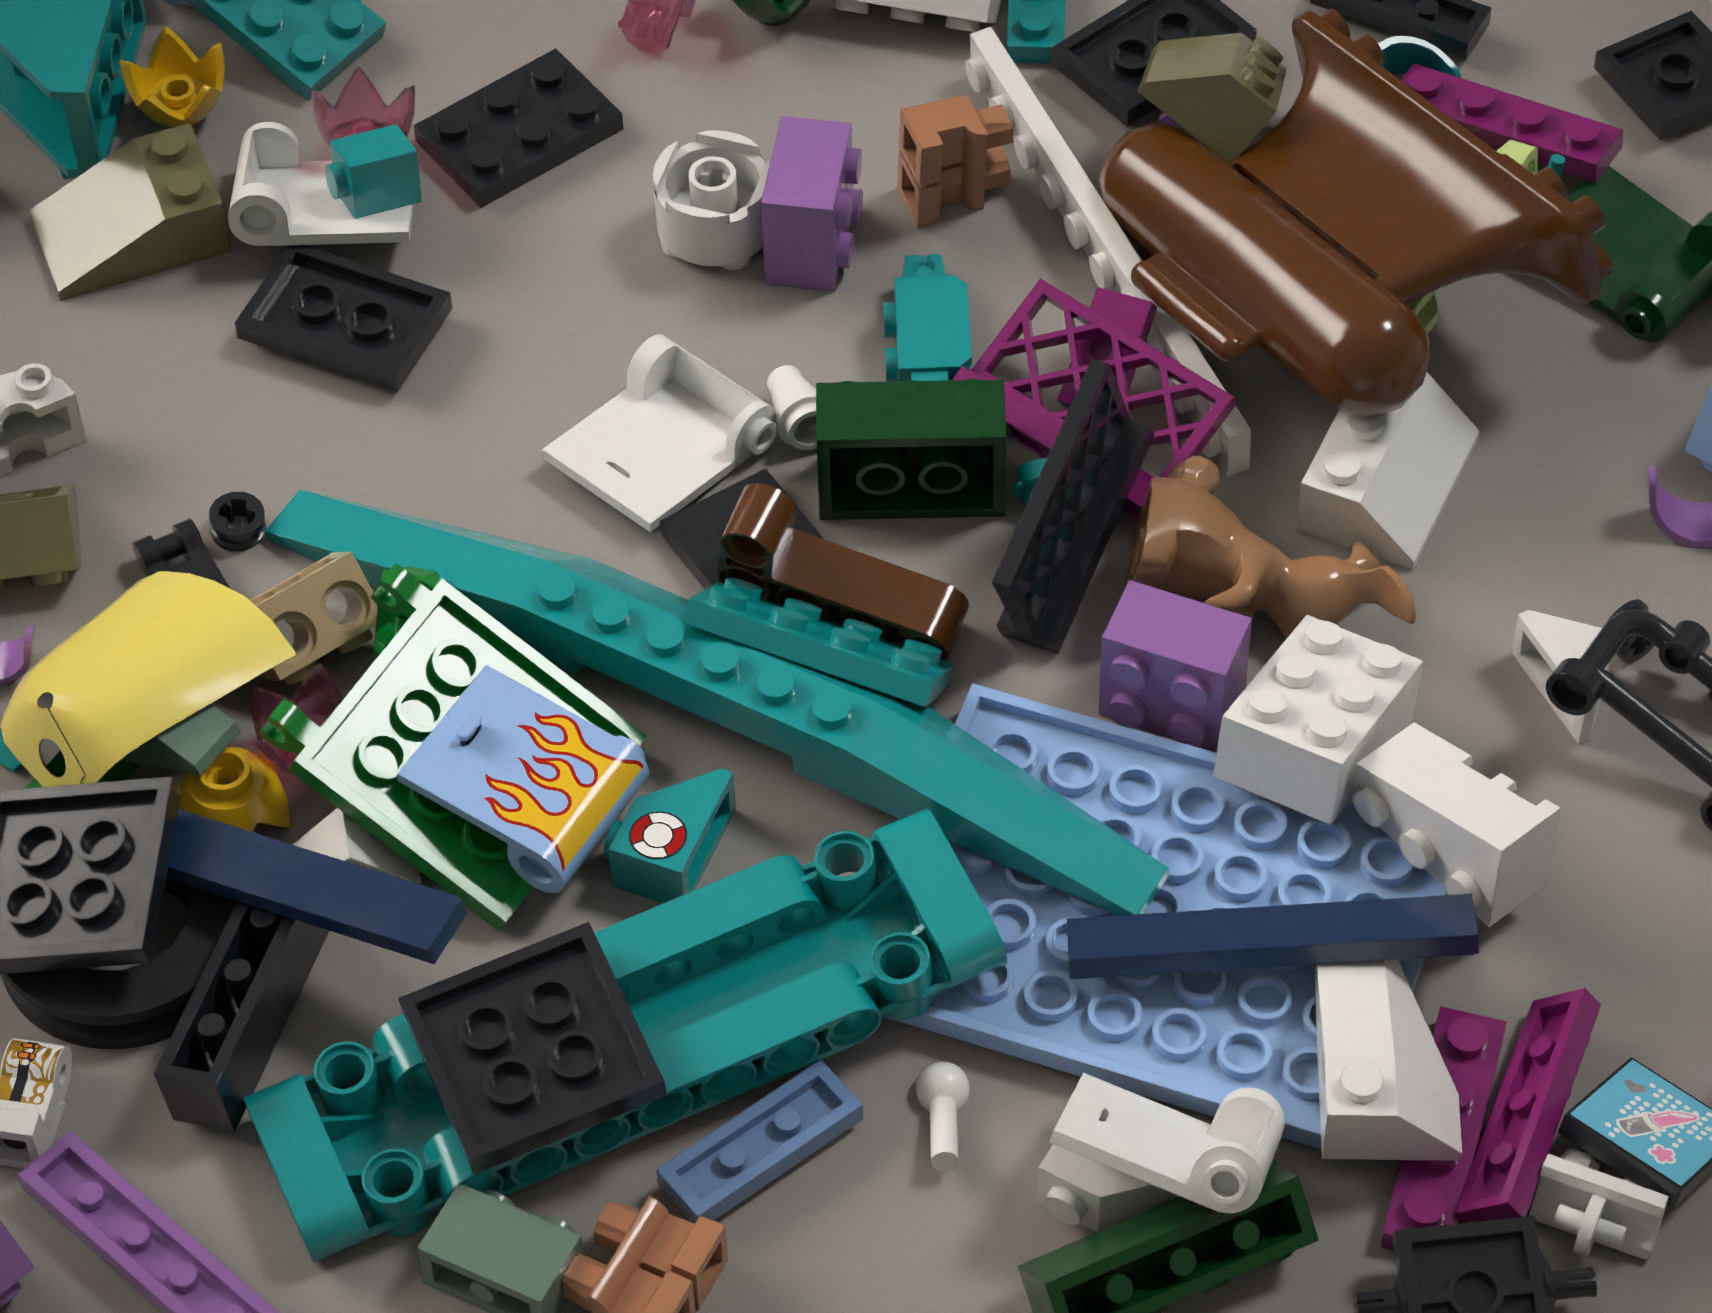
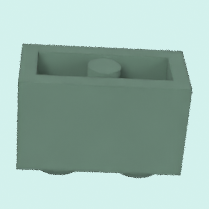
[417,1184,584,1313]

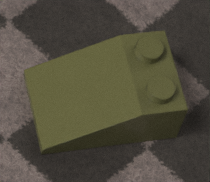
[29,123,232,300]

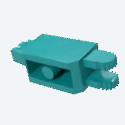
[883,254,972,382]

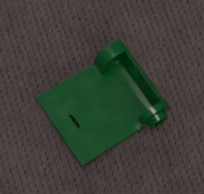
[1567,166,1712,342]

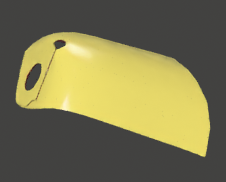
[1,571,296,787]

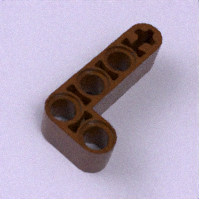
[716,483,969,661]

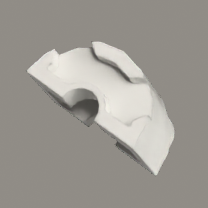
[0,363,87,477]

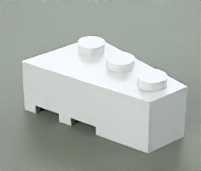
[1352,722,1561,927]

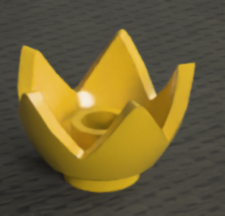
[119,26,225,128]
[179,747,291,832]

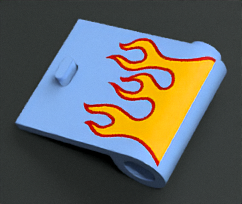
[397,665,649,893]

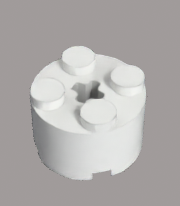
[653,130,770,271]

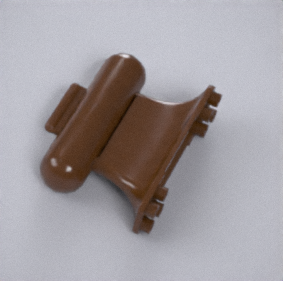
[1099,9,1613,418]

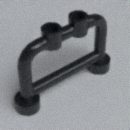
[1546,609,1712,831]

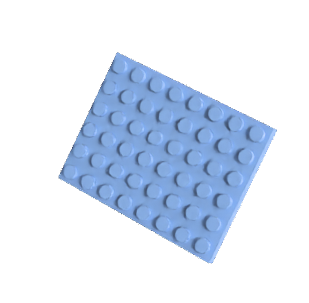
[885,683,1448,1160]

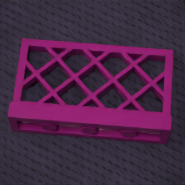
[952,278,1237,519]

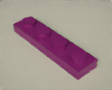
[1401,64,1623,182]
[1455,988,1601,1223]
[1381,1006,1507,1250]

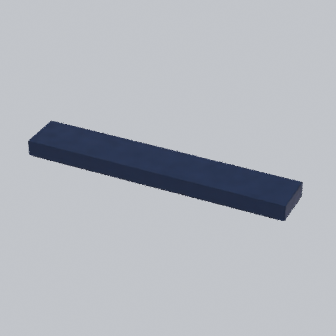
[167,809,468,964]
[1067,894,1479,979]

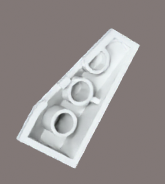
[1314,959,1462,1161]

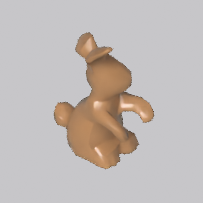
[1125,456,1416,639]

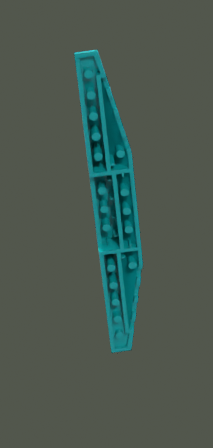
[264,490,1169,915]

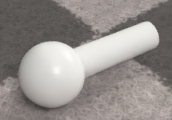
[915,1061,970,1172]

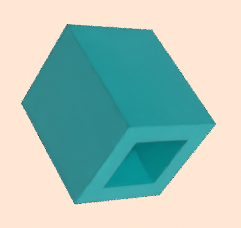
[325,124,422,219]

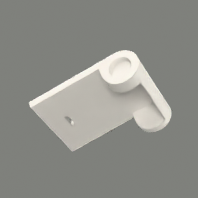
[228,122,414,246]
[542,334,777,532]
[1049,1072,1285,1213]

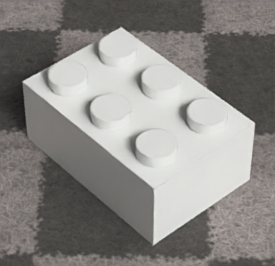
[1213,615,1424,825]

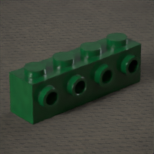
[1017,1163,1319,1313]

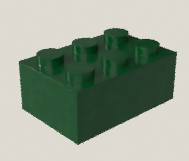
[816,379,1006,520]

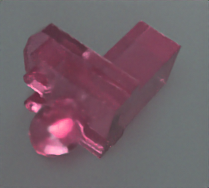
[618,0,696,52]

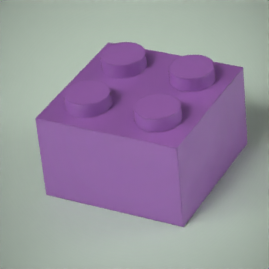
[761,116,863,291]
[1099,580,1252,753]

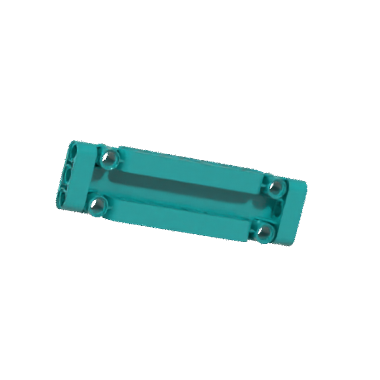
[243,808,1007,1263]

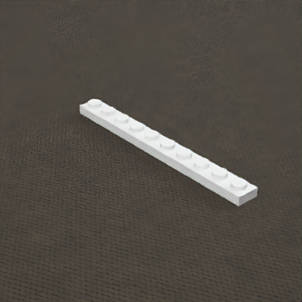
[965,26,1251,476]

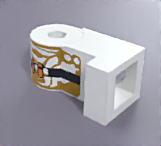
[0,1038,72,1169]

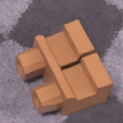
[897,94,1014,228]
[562,1196,728,1313]

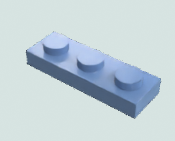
[656,1059,863,1224]

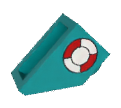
[604,768,736,903]

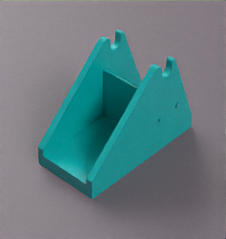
[0,0,147,178]

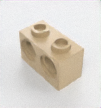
[250,552,377,685]

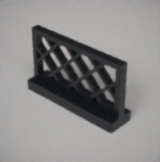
[992,359,1155,654]

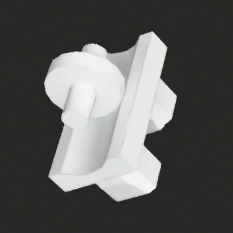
[1529,1148,1669,1261]

